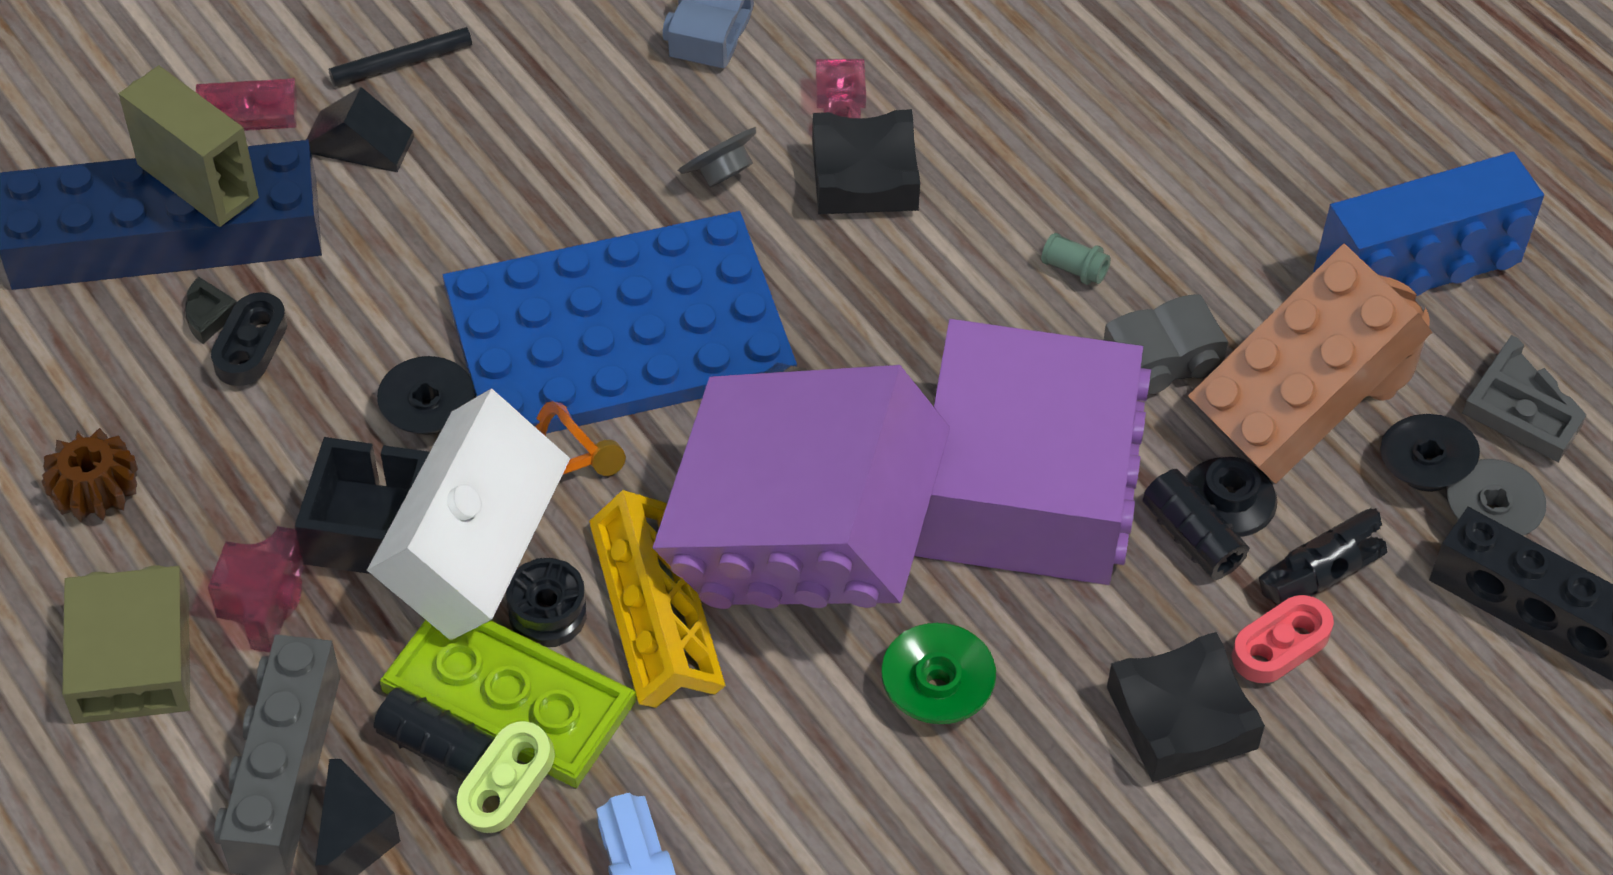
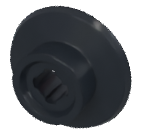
[377,356,474,435]
[1380,414,1480,492]
[1185,457,1277,537]

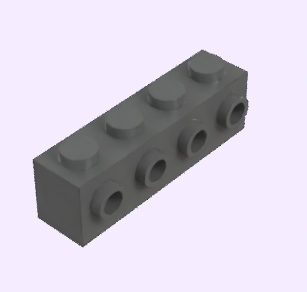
[214,634,340,875]

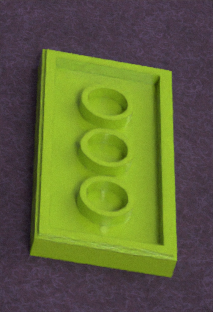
[380,620,636,789]

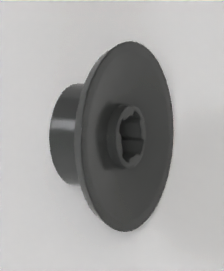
[677,127,756,187]
[1447,459,1546,536]

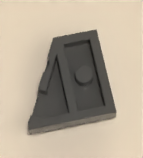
[1462,335,1586,463]

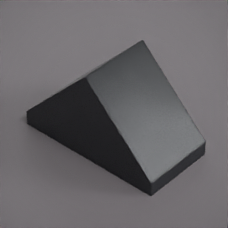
[306,87,414,172]
[315,759,401,875]

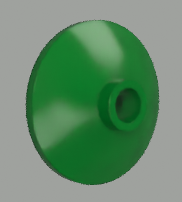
[881,623,996,724]

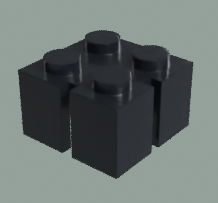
[294,437,430,574]

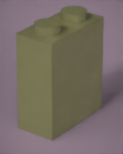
[118,65,259,227]
[62,565,190,724]

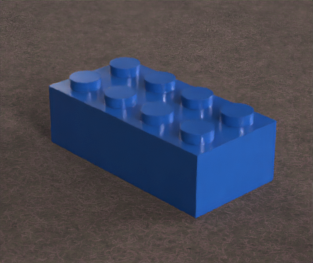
[1313,151,1544,296]

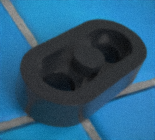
[211,292,288,386]

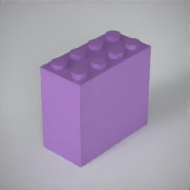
[914,319,1151,585]
[653,365,950,609]

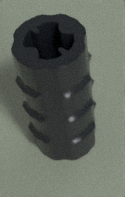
[1142,469,1250,580]
[373,687,495,780]

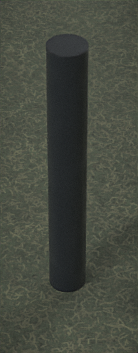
[328,27,472,87]

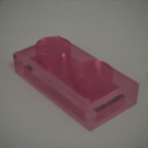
[196,78,297,131]

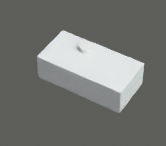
[367,388,570,640]

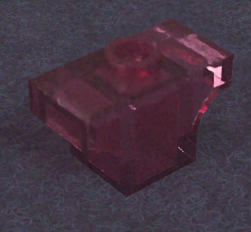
[208,526,305,652]

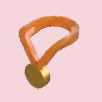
[535,401,626,476]

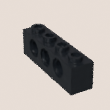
[1429,506,1613,682]

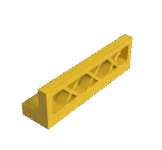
[589,490,726,708]

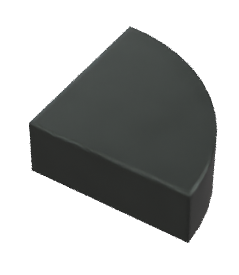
[185,276,237,344]

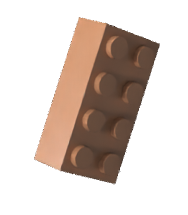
[1188,244,1433,484]

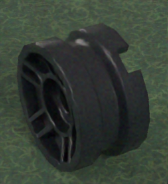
[506,558,587,647]

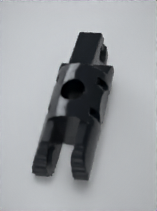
[1259,508,1388,605]

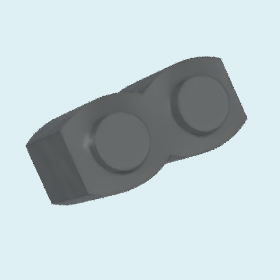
[1104,294,1228,394]

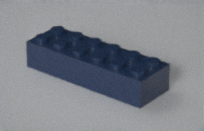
[0,140,322,290]

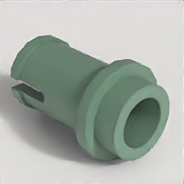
[1041,233,1111,285]

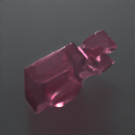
[815,59,866,118]

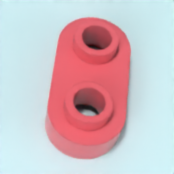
[1232,595,1334,683]

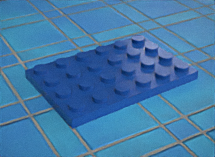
[442,211,797,434]

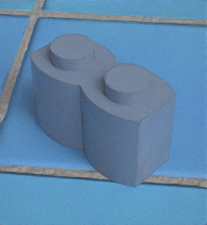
[663,0,754,68]

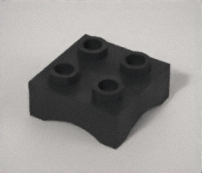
[812,109,920,214]
[1107,632,1265,782]

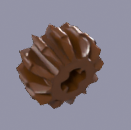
[42,428,138,523]

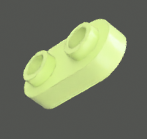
[457,721,555,833]

